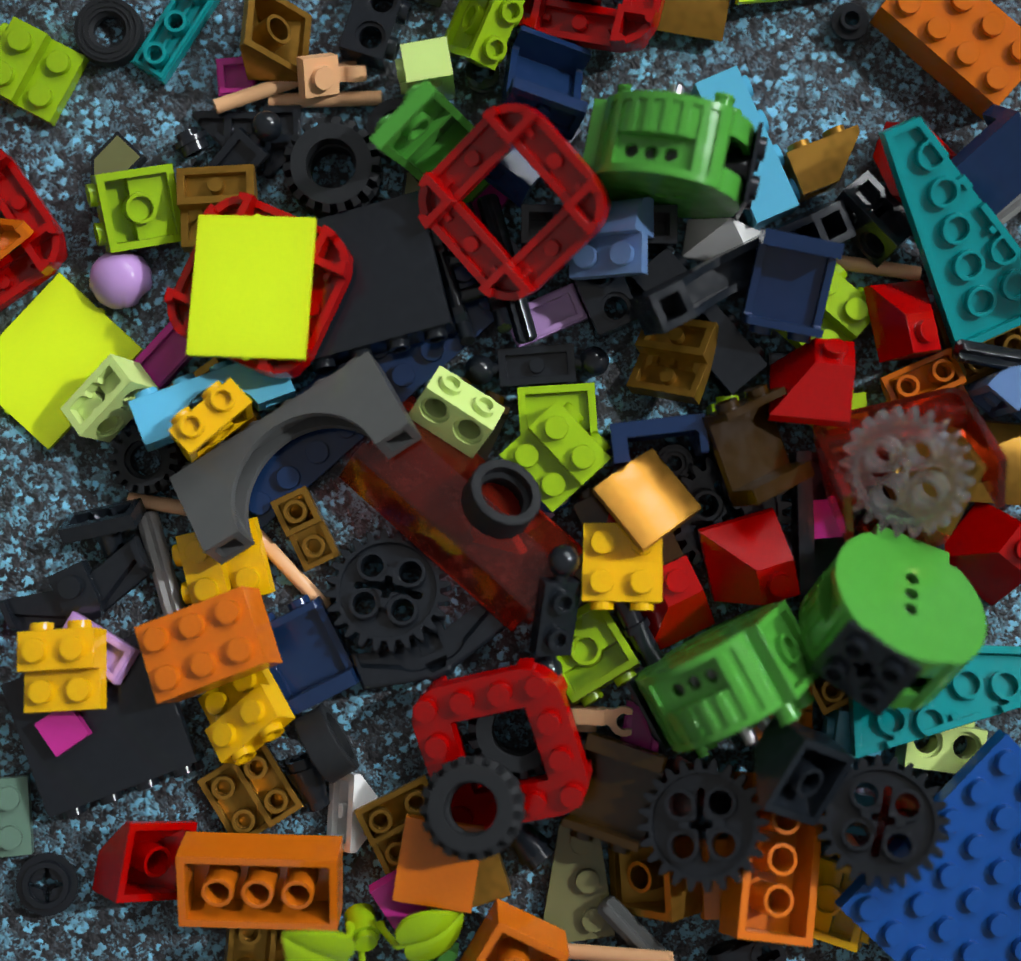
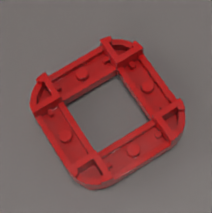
[518,0,665,53]
[418,103,611,301]
[0,149,68,312]
[164,192,353,378]
[412,658,593,830]

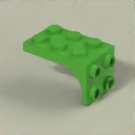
[369,79,490,203]

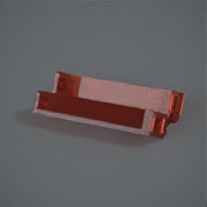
[339,396,583,632]

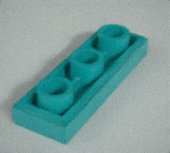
[131,0,221,86]

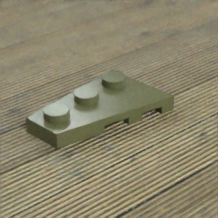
[543,822,615,943]

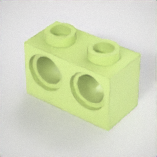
[395,36,456,100]
[60,354,159,443]
[409,366,505,459]
[895,722,988,774]

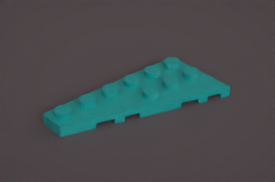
[878,117,1021,350]
[848,645,1021,759]

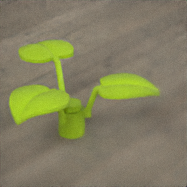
[281,903,464,961]

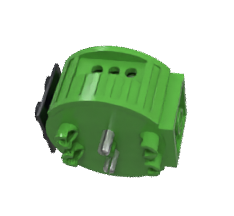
[626,600,819,758]

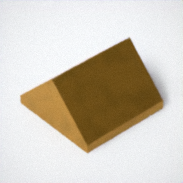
[240,0,312,82]

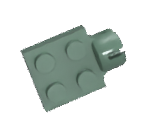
[0,774,34,858]

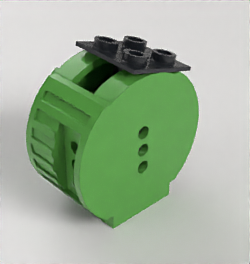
[583,84,768,220]
[798,524,987,717]

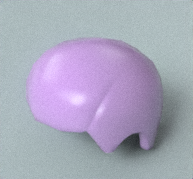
[89,251,152,309]

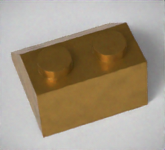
[608,832,702,922]

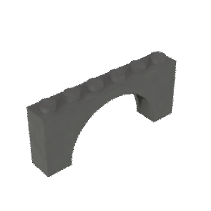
[169,351,422,565]

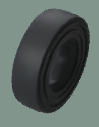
[74,0,145,68]

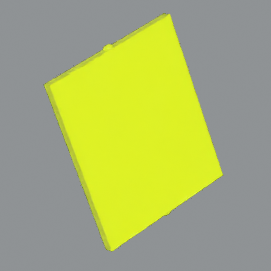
[186,214,317,361]
[0,273,143,450]

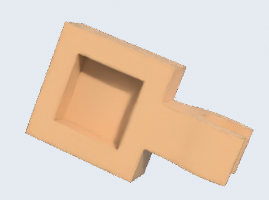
[296,52,367,99]
[569,704,633,737]

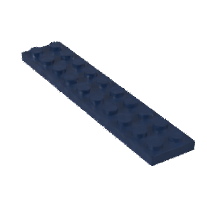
[248,238,521,530]

